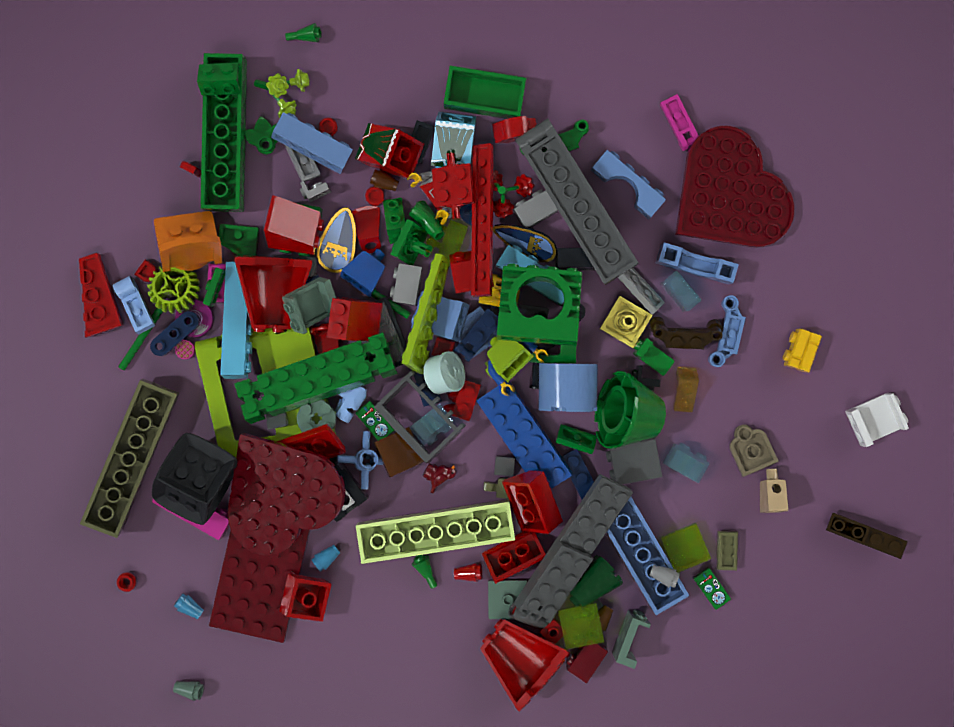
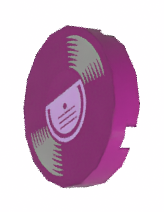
[175,299,214,338]

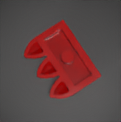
[443,380,481,421]

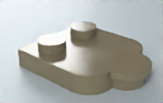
[729,425,779,477]

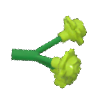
[254,69,310,118]

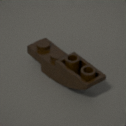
[826,512,908,559]

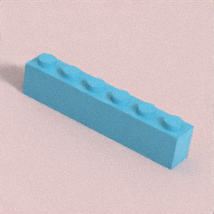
[220,262,253,379]

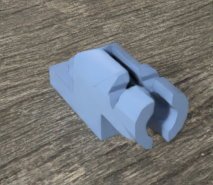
[335,386,367,423]

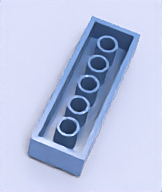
[606,497,689,615]

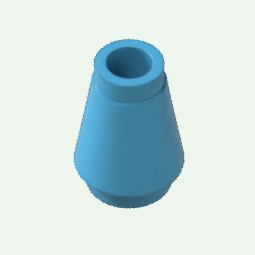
[311,544,340,572]
[174,593,204,619]

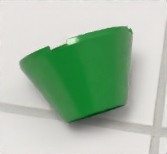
[594,371,666,449]

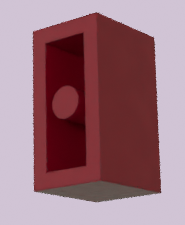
[566,634,608,684]

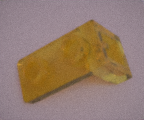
[673,367,699,412]

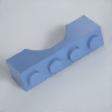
[590,150,666,220]
[655,243,739,285]

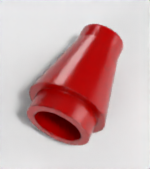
[454,563,483,582]

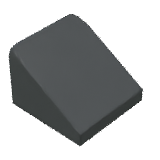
[266,412,289,430]
[494,456,515,476]

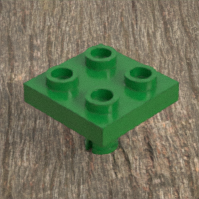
[391,219,432,265]

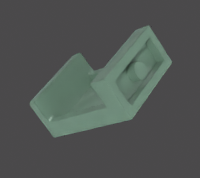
[282,277,336,334]
[612,609,651,669]

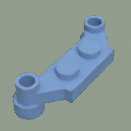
[708,295,746,367]

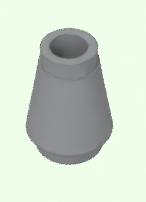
[649,565,680,588]

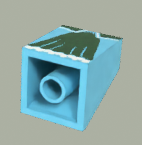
[431,112,477,168]

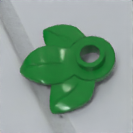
[245,117,278,155]

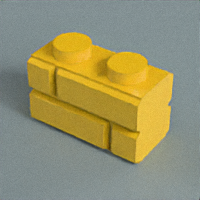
[783,329,822,373]

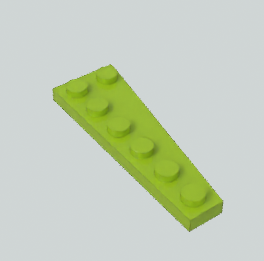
[402,253,450,375]

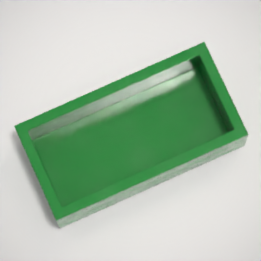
[443,66,526,119]

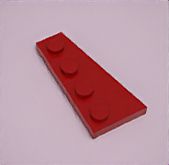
[79,253,124,338]

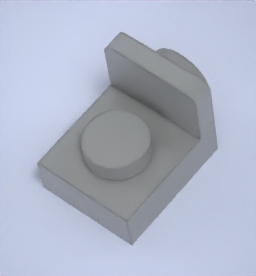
[300,181,331,202]

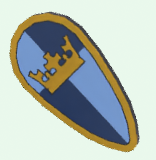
[317,207,356,273]
[493,224,557,263]

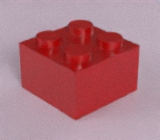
[279,573,332,622]

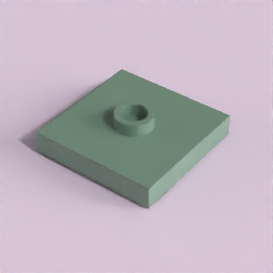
[488,579,527,619]

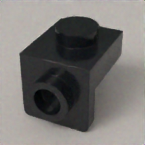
[632,366,661,391]

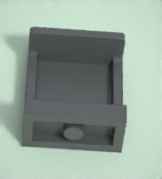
[605,438,662,484]

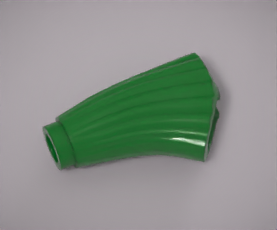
[409,200,445,240]

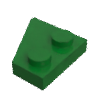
[219,224,260,257]

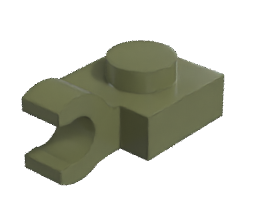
[483,478,508,499]

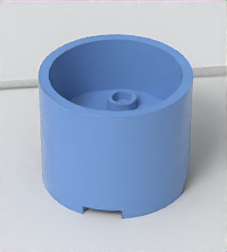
[538,363,598,412]

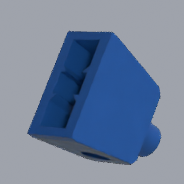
[340,249,386,298]

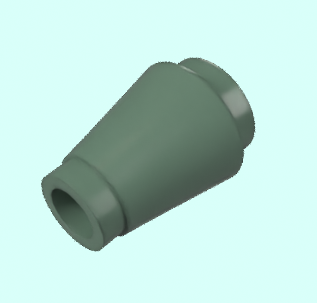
[173,681,204,701]

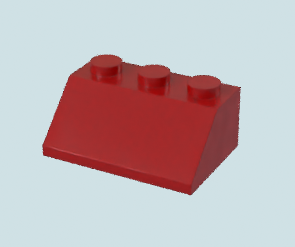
[502,471,563,534]

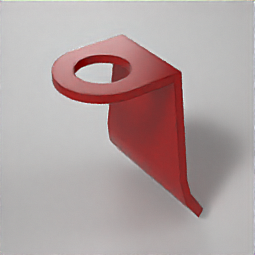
[352,206,381,253]

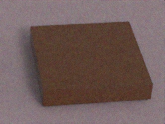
[374,427,424,478]

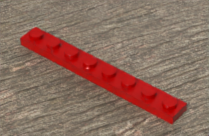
[471,143,493,297]

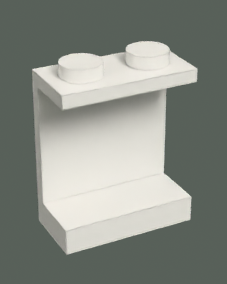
[845,393,909,447]

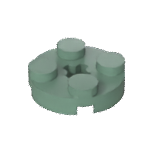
[297,400,337,432]

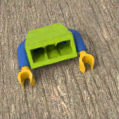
[487,336,549,396]

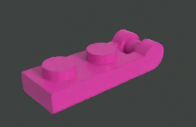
[659,94,699,151]

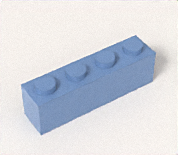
[271,112,353,174]

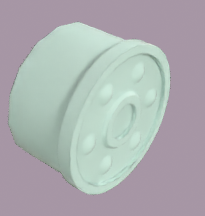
[423,351,465,394]

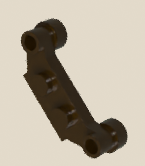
[649,317,723,350]

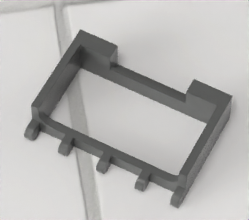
[374,370,466,463]

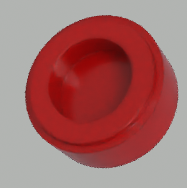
[365,187,385,206]

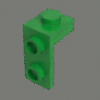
[383,198,405,244]
[633,338,674,376]

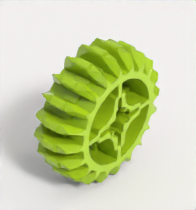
[147,266,200,314]

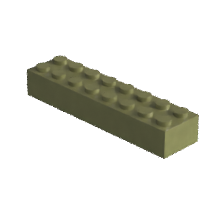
[80,378,179,538]

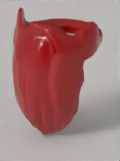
[310,323,339,354]

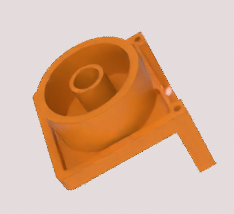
[154,211,222,272]

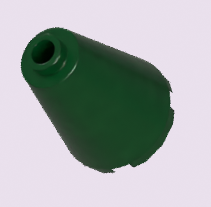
[569,554,623,608]

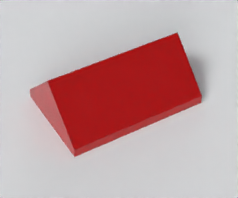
[482,531,546,584]

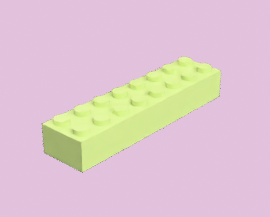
[356,499,515,564]

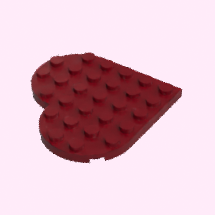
[675,126,794,248]
[228,433,345,556]

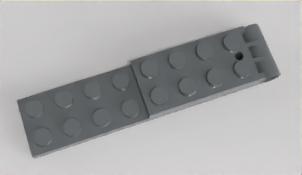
[515,118,639,285]
[508,474,633,630]

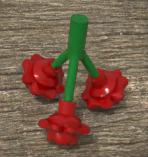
[493,170,534,218]

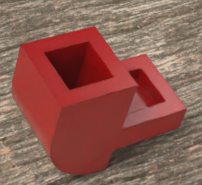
[492,116,537,143]

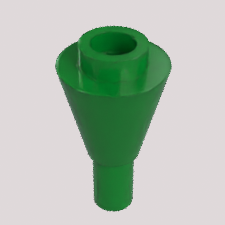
[285,23,322,43]
[412,554,437,589]

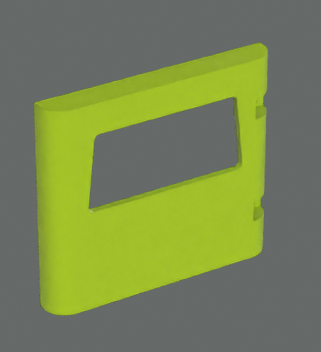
[195,327,336,458]

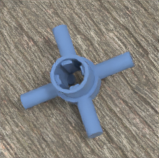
[336,431,383,490]

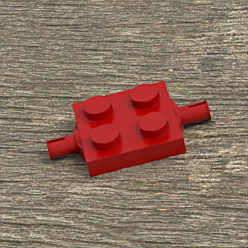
[432,153,475,220]

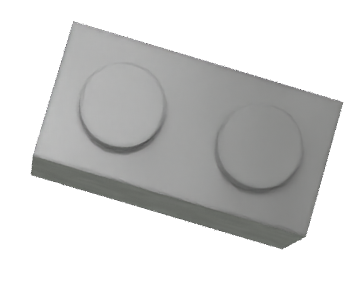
[514,189,558,228]
[390,263,423,306]

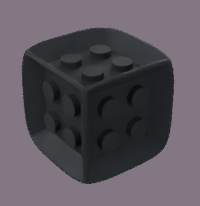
[152,433,237,525]

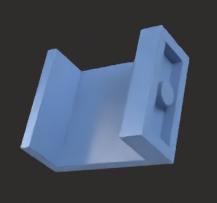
[411,291,470,342]

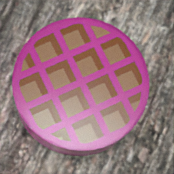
[175,340,196,359]

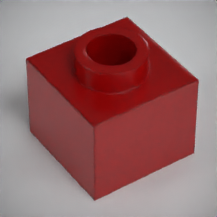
[539,618,567,644]

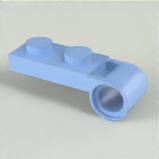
[113,276,155,335]

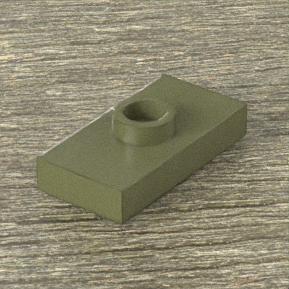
[716,531,738,571]

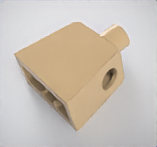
[760,469,788,513]

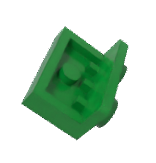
[197,63,240,95]

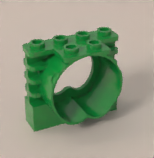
[497,264,582,346]

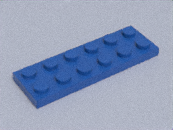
[476,381,573,489]

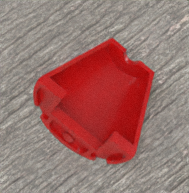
[234,256,312,333]
[480,619,570,712]

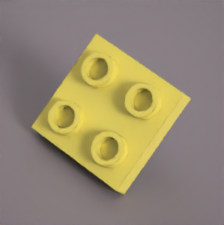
[600,296,652,348]

